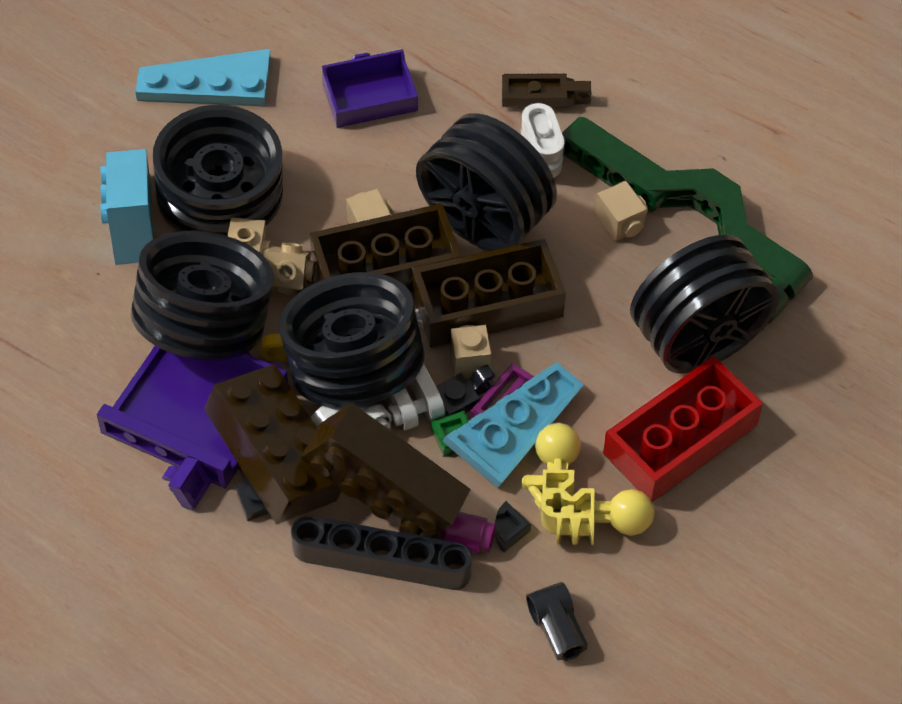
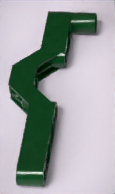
[562,117,813,324]

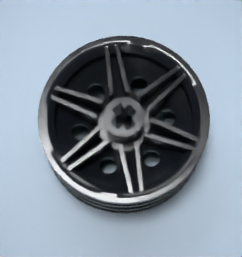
[153,105,283,236]
[416,113,557,251]
[131,231,274,360]
[630,235,780,374]
[279,272,425,408]

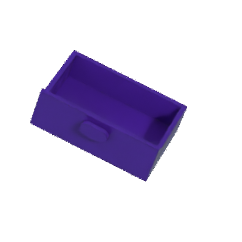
[322,49,418,128]

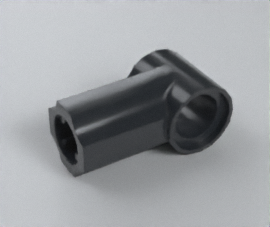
[526,582,588,661]

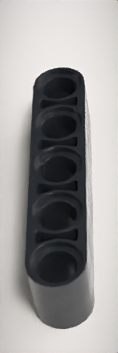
[291,516,472,590]

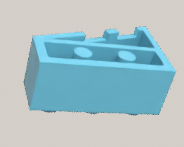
[100,149,154,265]

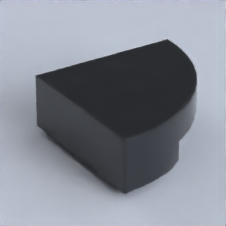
[495,501,531,552]

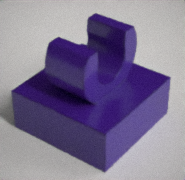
[162,457,212,510]

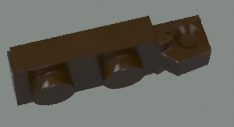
[502,73,592,107]

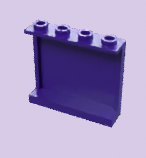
[96,346,288,489]

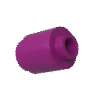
[439,511,496,554]

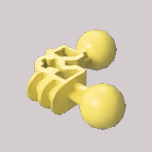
[522,423,655,545]

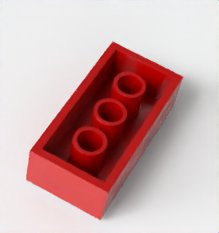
[603,356,763,502]

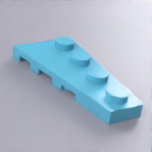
[135,49,271,106]
[442,362,584,488]

